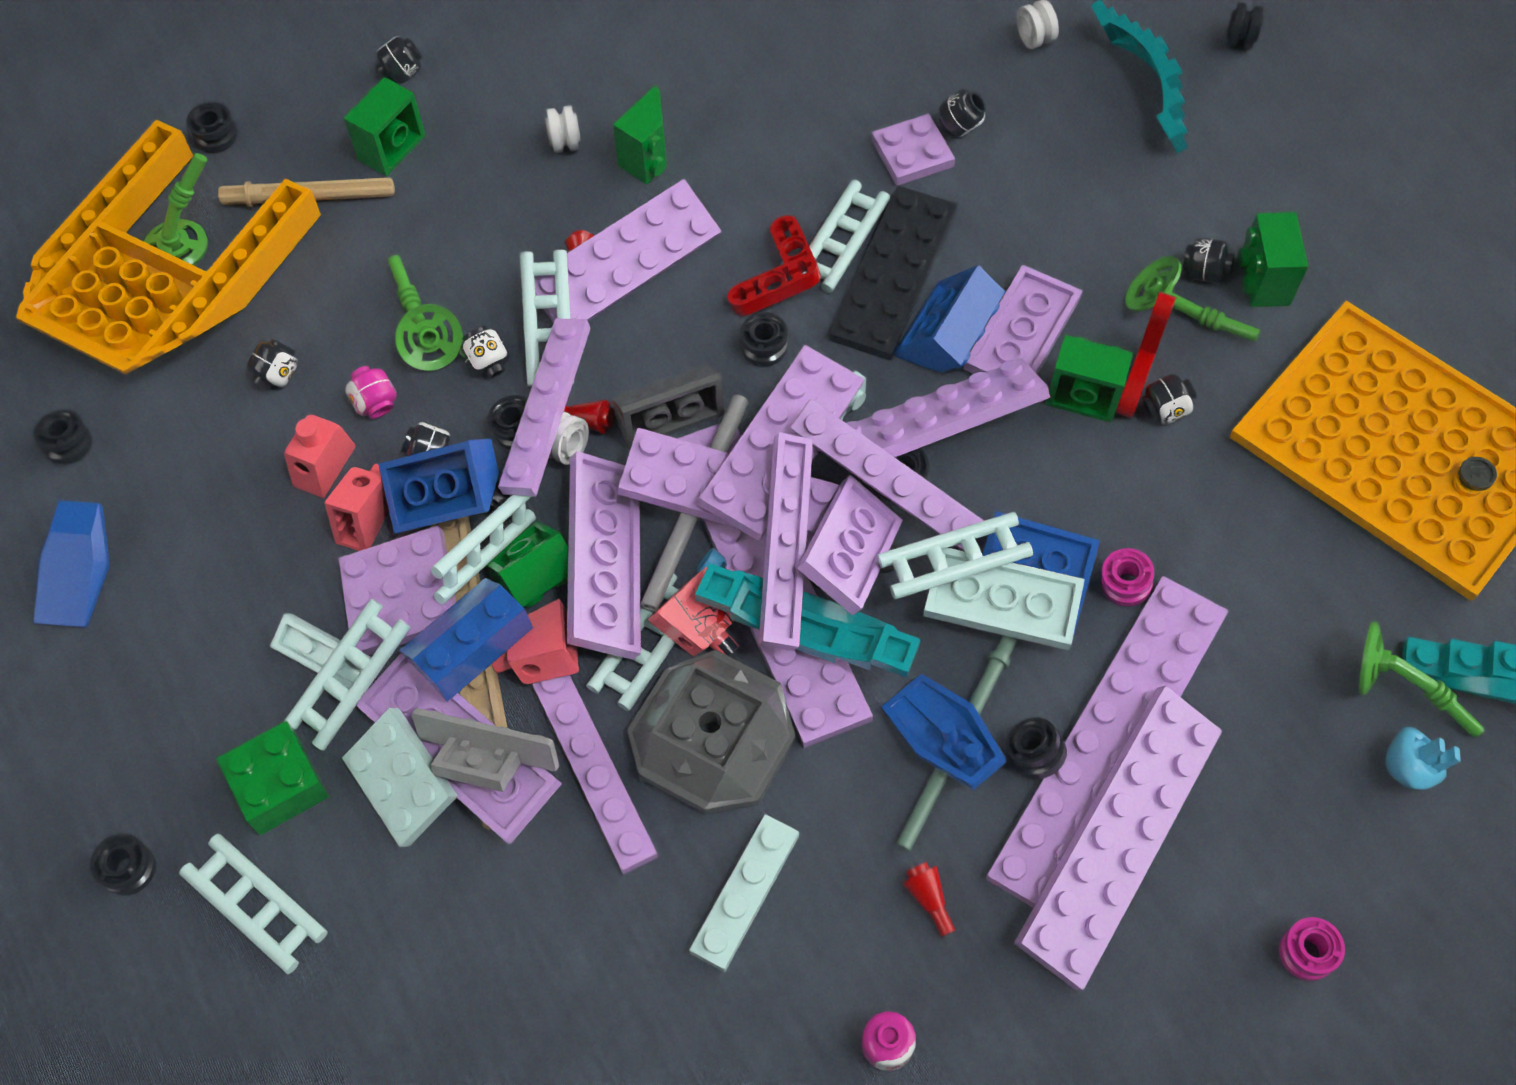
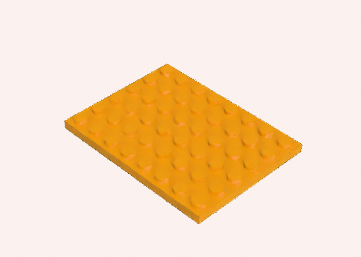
[1229,300,1516,602]

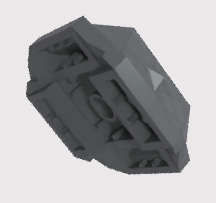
[627,650,795,814]

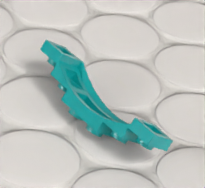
[1090,0,1188,154]
[695,563,921,678]
[1402,636,1516,704]

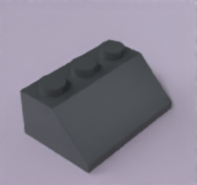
[612,365,724,449]

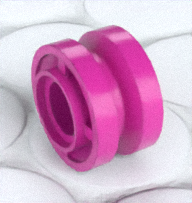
[1101,548,1154,606]
[1279,917,1345,981]

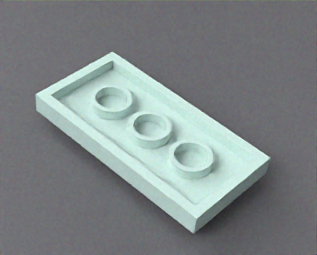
[923,548,1085,651]

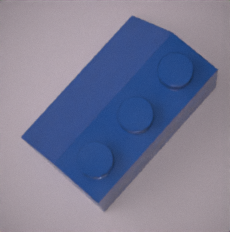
[894,265,1005,373]
[378,439,499,533]
[399,578,533,702]

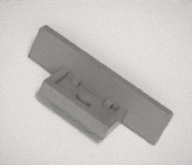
[412,708,559,792]

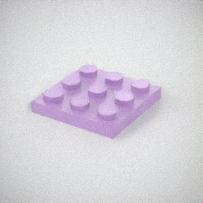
[339,525,456,655]

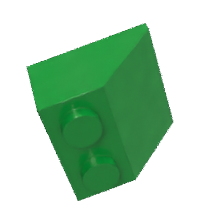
[613,86,667,185]
[484,521,569,607]

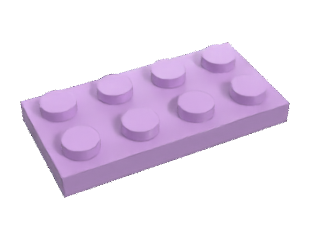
[964,265,1083,374]
[797,475,903,615]

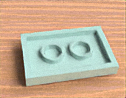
[342,708,458,847]

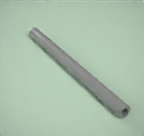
[640,395,749,612]

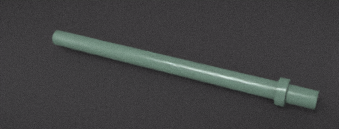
[896,635,1017,852]

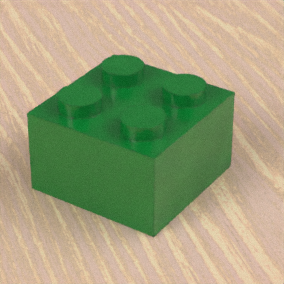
[343,77,426,177]
[1237,212,1309,307]
[1045,335,1133,423]
[216,720,330,836]

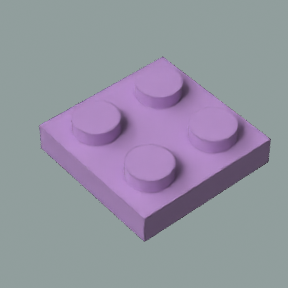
[871,114,955,186]

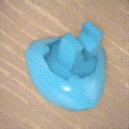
[1385,727,1461,790]

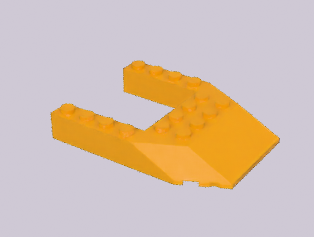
[16,120,321,375]

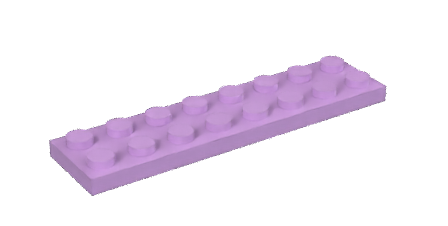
[1014,685,1222,990]

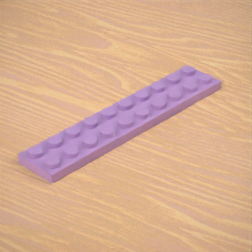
[678,423,873,748]
[986,576,1229,908]

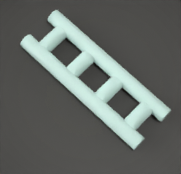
[802,180,890,293]
[520,250,574,387]
[431,495,536,605]
[877,512,1033,600]
[586,574,679,711]
[284,598,411,751]
[179,834,328,974]

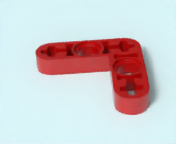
[727,215,821,316]
[1116,292,1176,418]

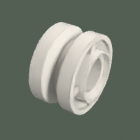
[1017,0,1059,49]
[545,105,581,154]
[549,412,589,465]

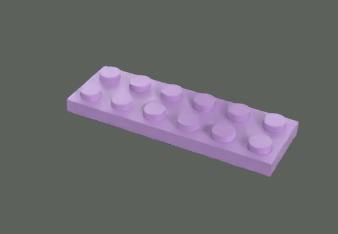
[534,179,722,323]
[697,345,865,541]
[847,359,1050,457]
[618,428,840,548]
[567,451,641,660]
[356,653,562,844]

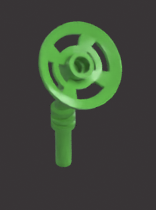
[144,153,208,266]
[388,255,463,371]
[1125,256,1261,342]
[1359,621,1484,738]

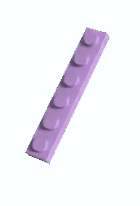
[498,318,591,497]
[789,399,984,551]
[758,432,813,651]
[532,675,658,875]

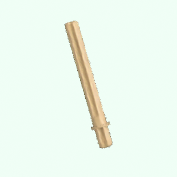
[218,178,395,207]

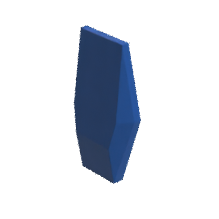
[34,500,110,628]
[882,673,1006,790]

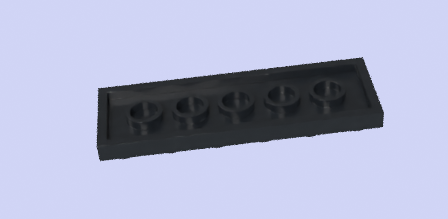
[829,185,958,361]

